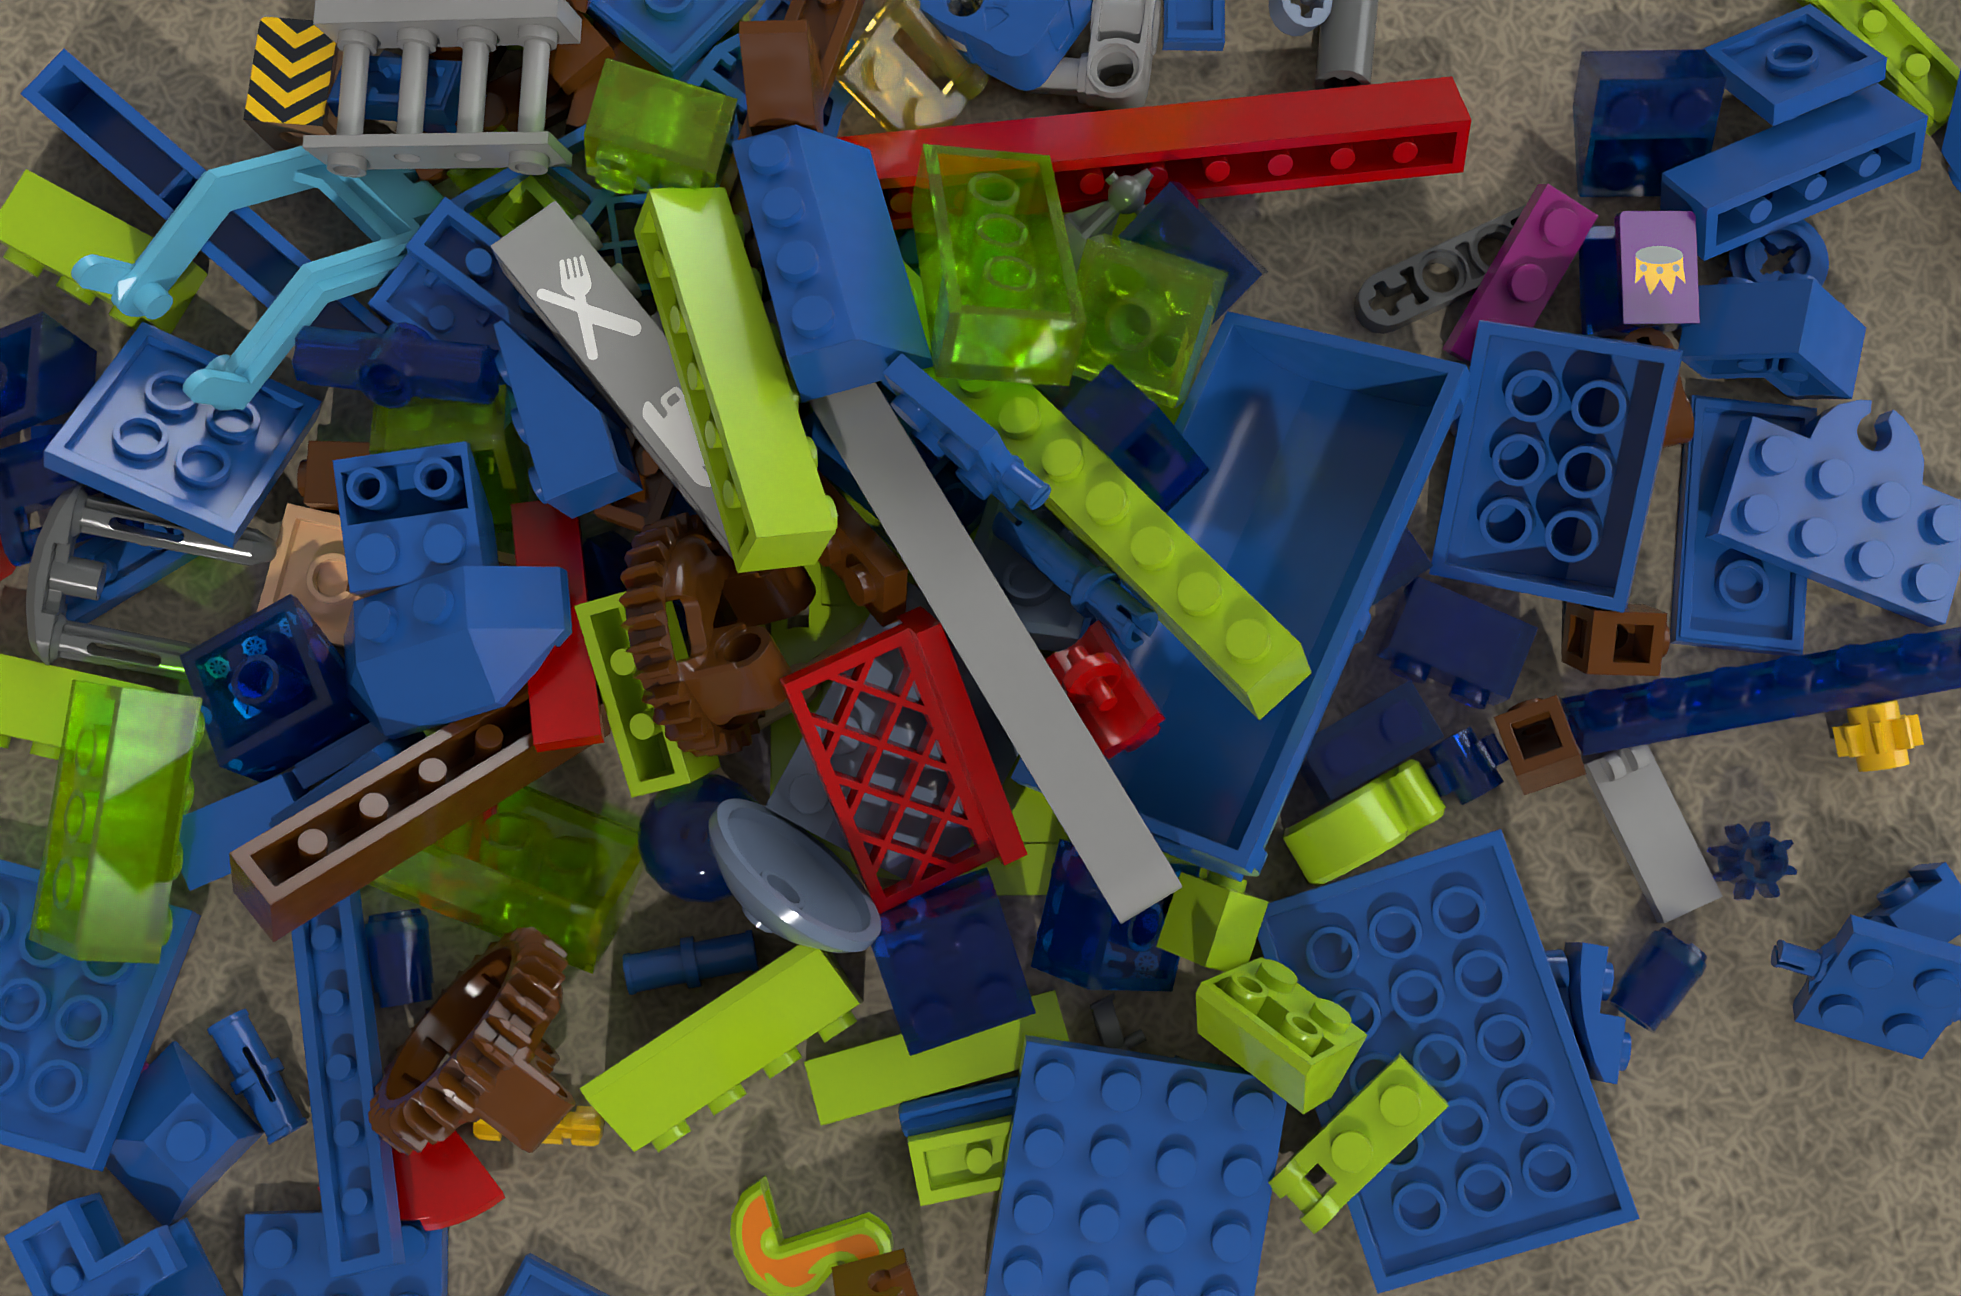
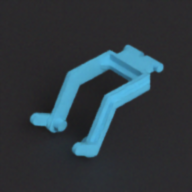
[71,146,444,410]

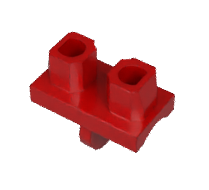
[1045,620,1166,760]

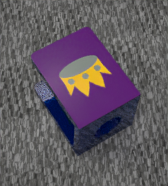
[1578,211,1700,336]

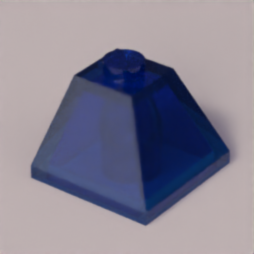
[0,311,97,439]

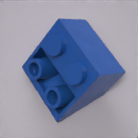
[333,441,499,597]

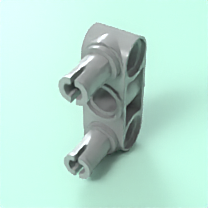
[1026,0,1161,111]

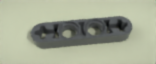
[1354,205,1526,334]

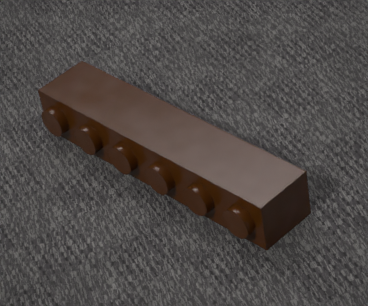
[229,683,611,942]

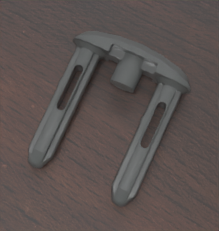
[26,483,277,688]

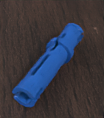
[992,501,1158,649]

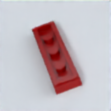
[510,500,605,753]

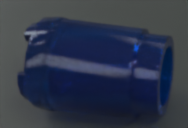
[365,908,434,1008]
[1609,927,1707,1033]

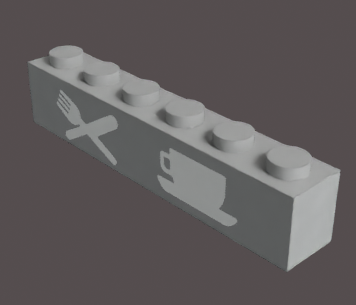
[491,200,733,559]

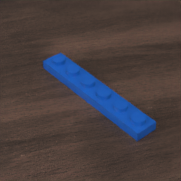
[291,889,406,1279]

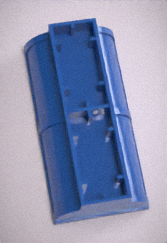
[1011,311,1471,882]

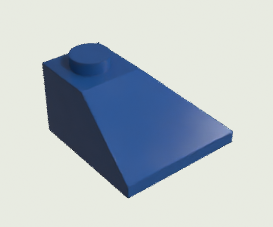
[105,1041,264,1227]

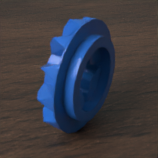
[1725,219,1829,286]

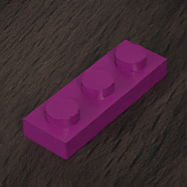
[1442,183,1598,366]

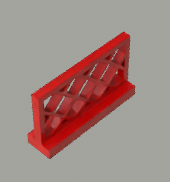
[779,606,1028,914]

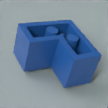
[1678,273,1866,400]

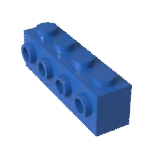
[1660,83,1928,261]

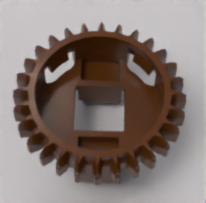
[618,512,816,757]
[368,927,576,1155]

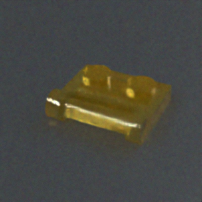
[835,0,989,132]

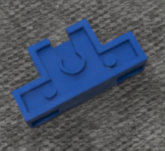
[4,1192,226,1296]

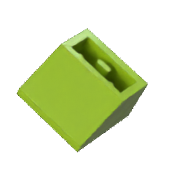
[1196,957,1368,1114]

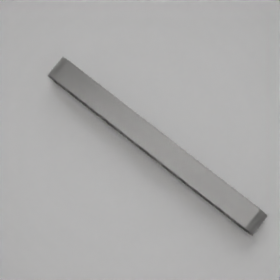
[763,299,1182,924]

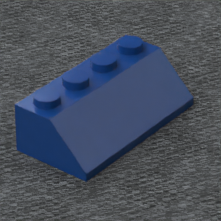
[731,124,934,402]

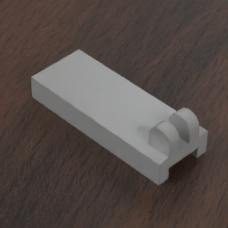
[1584,738,1723,923]

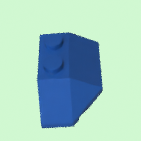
[344,565,572,739]

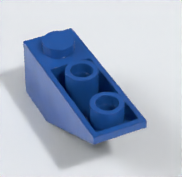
[493,321,643,519]

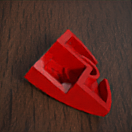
[318,1130,506,1231]

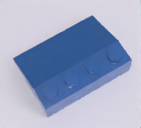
[1429,320,1684,613]

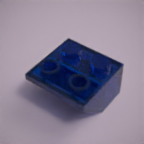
[1573,49,1727,197]

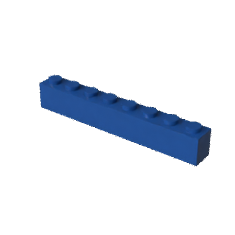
[20,49,452,431]

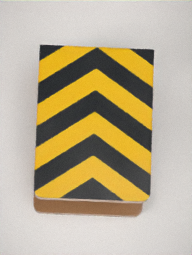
[243,17,343,151]

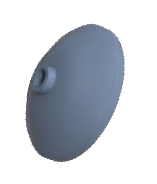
[708,799,881,953]

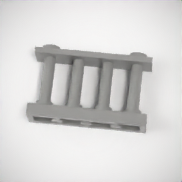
[302,0,582,178]

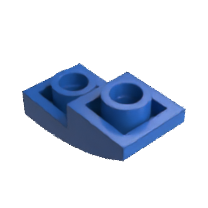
[1564,942,1631,1084]

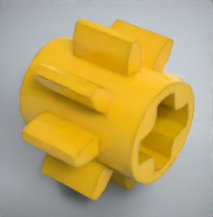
[1832,700,1924,772]

